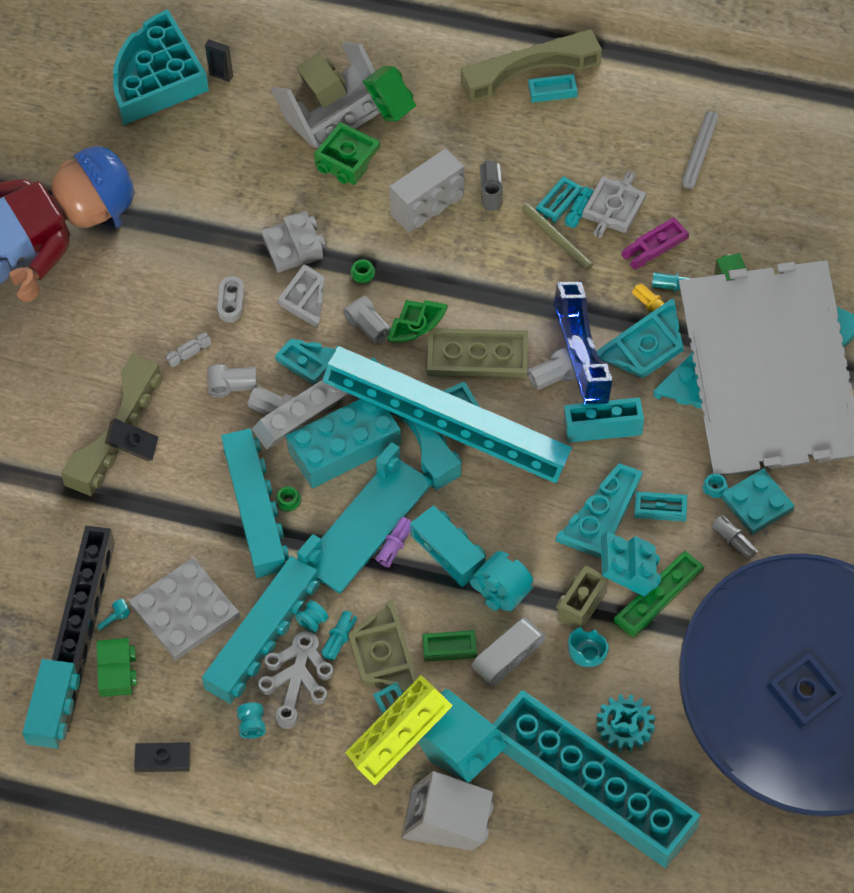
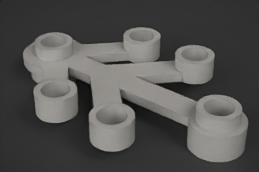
[258,631,333,729]

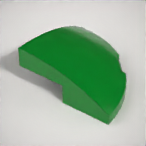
[387,300,448,343]

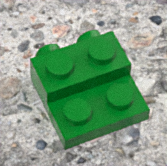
[314,122,380,185]

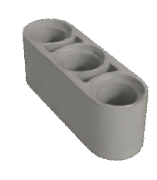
[471,618,546,686]

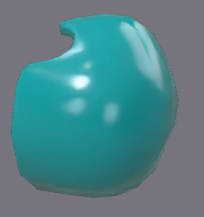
[567,627,609,667]

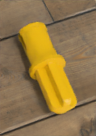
[632,284,665,312]

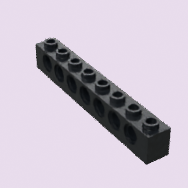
[52,525,115,732]

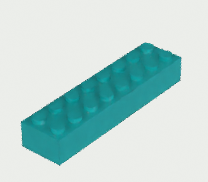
[493,690,701,869]

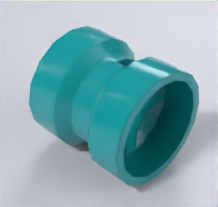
[237,702,266,739]

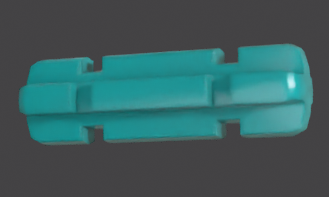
[565,186,594,228]

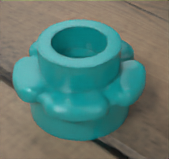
[702,474,728,498]

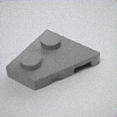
[277,264,325,328]

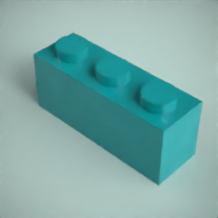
[563,397,644,443]
[410,505,486,587]
[22,659,80,749]

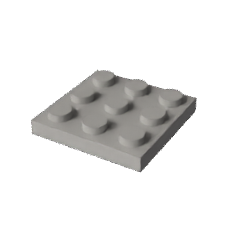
[129,558,240,661]

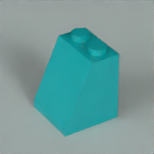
[418,688,507,783]

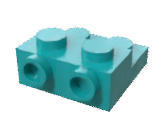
[601,531,661,596]

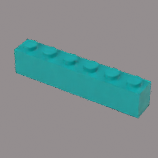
[221,428,289,578]
[202,556,320,704]

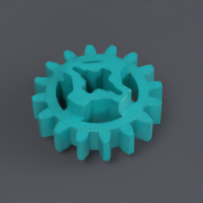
[596,694,655,753]

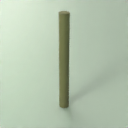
[522,203,593,270]

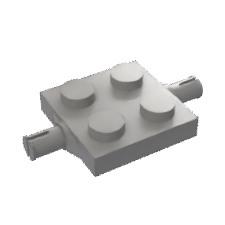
[582,171,646,238]

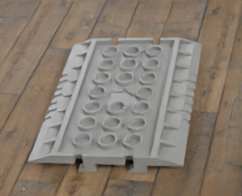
[679,260,854,475]

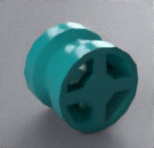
[295,600,329,634]

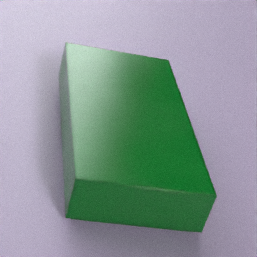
[422,630,477,662]

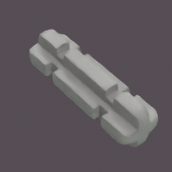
[165,332,211,367]

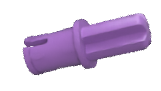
[376,517,412,567]

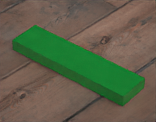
[614,551,705,638]

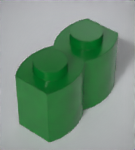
[97,638,137,697]

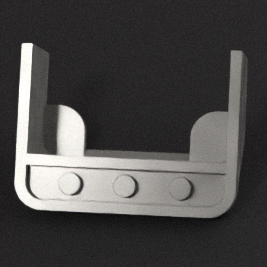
[271,42,380,148]

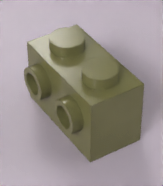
[296,52,347,109]
[556,565,608,629]

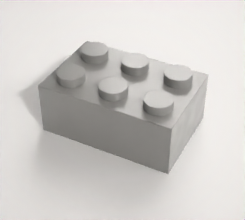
[389,148,464,233]

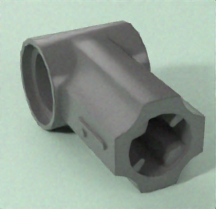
[480,160,503,211]

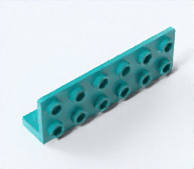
[297,442,432,594]

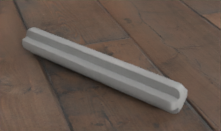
[682,111,718,189]

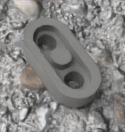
[217,276,245,323]

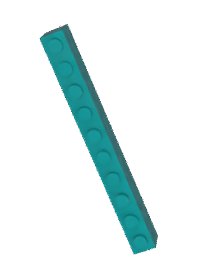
[322,346,572,484]

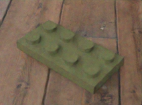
[427,328,528,378]

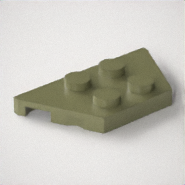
[348,600,420,693]

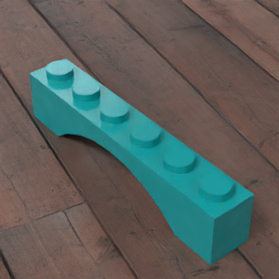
[370,357,462,491]

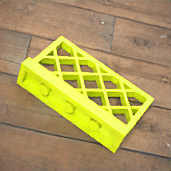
[345,675,453,785]

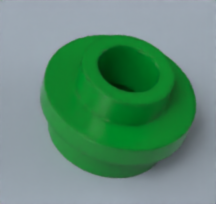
[351,259,375,283]
[275,486,301,512]

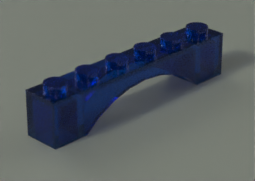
[553,281,613,404]

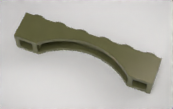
[461,29,602,103]
[61,354,162,496]

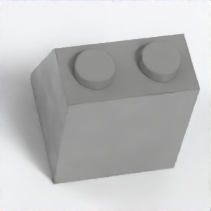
[401,771,494,851]

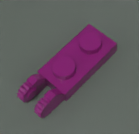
[621,217,689,270]

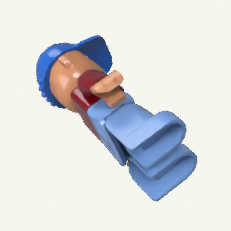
[0,146,135,302]

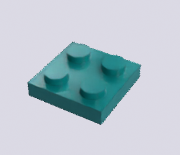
[721,468,795,535]

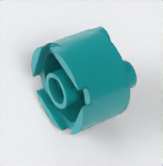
[470,551,534,612]

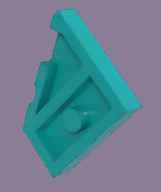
[275,339,343,385]

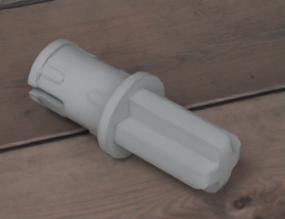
[712,515,758,560]

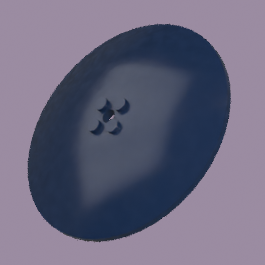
[679,553,854,817]

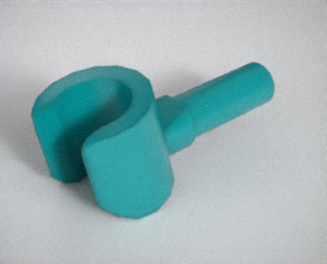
[97,599,130,631]

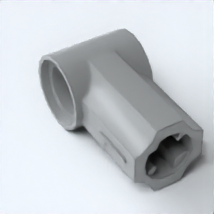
[343,296,391,343]
[527,348,582,390]
[207,364,257,398]
[247,386,294,415]

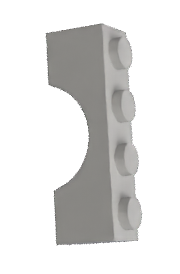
[252,380,349,450]

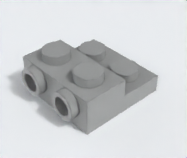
[261,211,326,273]

